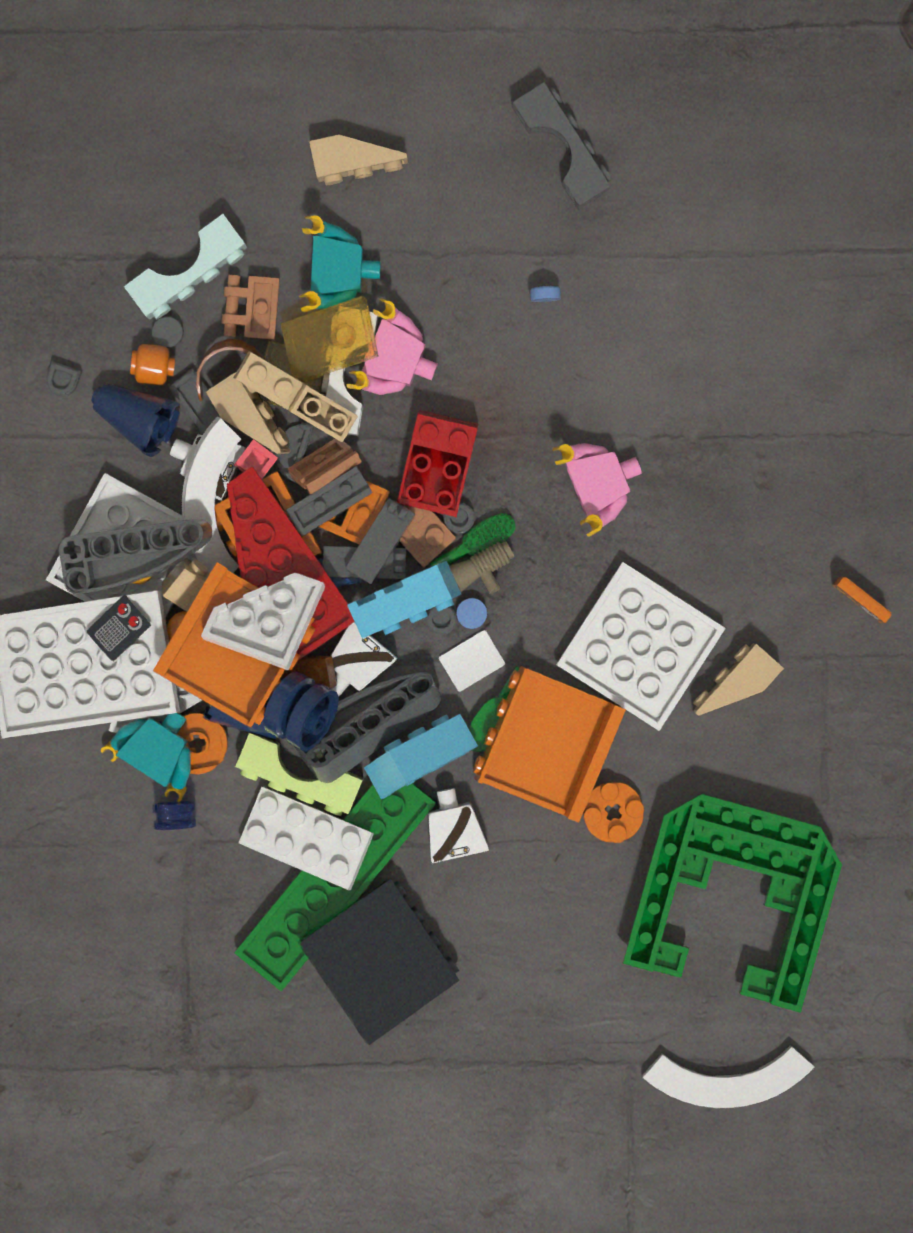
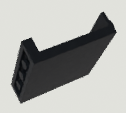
[297,879,460,1045]

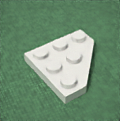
[201,573,325,670]

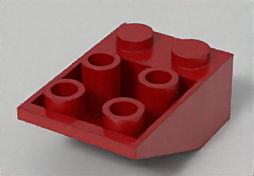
[397,410,479,517]

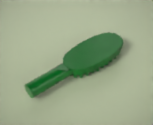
[430,513,516,567]
[469,666,519,752]

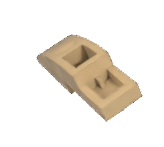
[233,351,358,442]

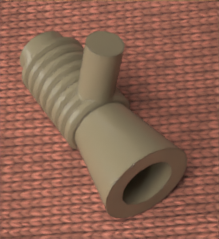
[449,541,514,594]

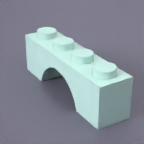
[124,214,247,320]

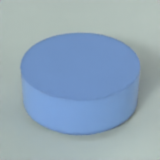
[530,286,561,302]
[457,598,487,629]

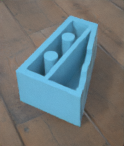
[347,561,462,639]
[364,714,478,800]

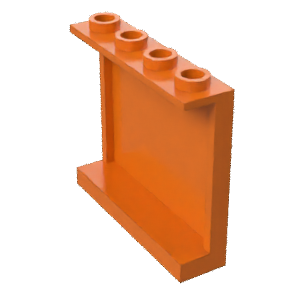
[153,562,316,728]
[472,666,626,823]

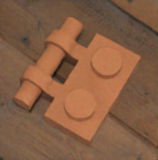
[221,275,280,341]

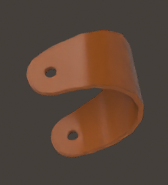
[196,339,263,401]

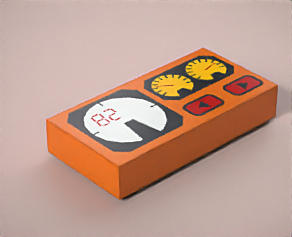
[832,577,892,623]

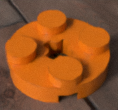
[177,713,228,774]
[583,782,644,843]

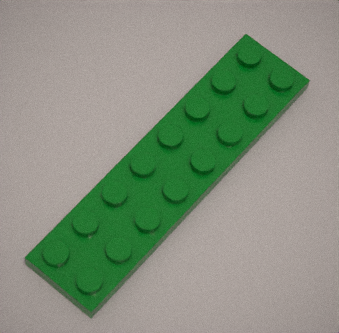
[234,783,436,991]

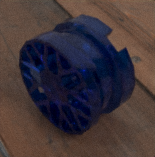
[152,801,197,830]

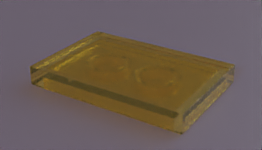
[281,296,379,382]

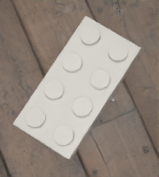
[239,787,374,890]

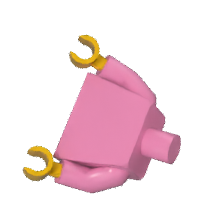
[347,298,438,395]
[552,443,642,536]

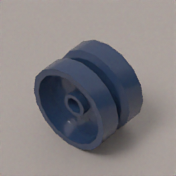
[263,671,339,752]

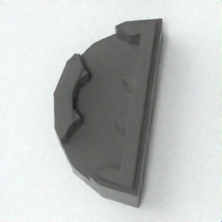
[274,423,314,483]

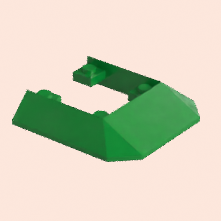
[623,794,842,1013]

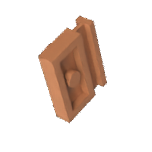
[288,439,361,494]
[400,505,456,568]

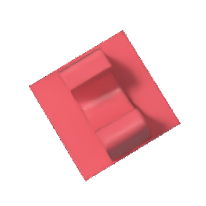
[234,439,278,479]

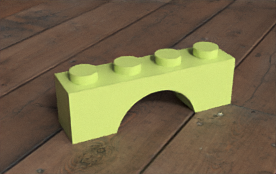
[235,733,364,816]

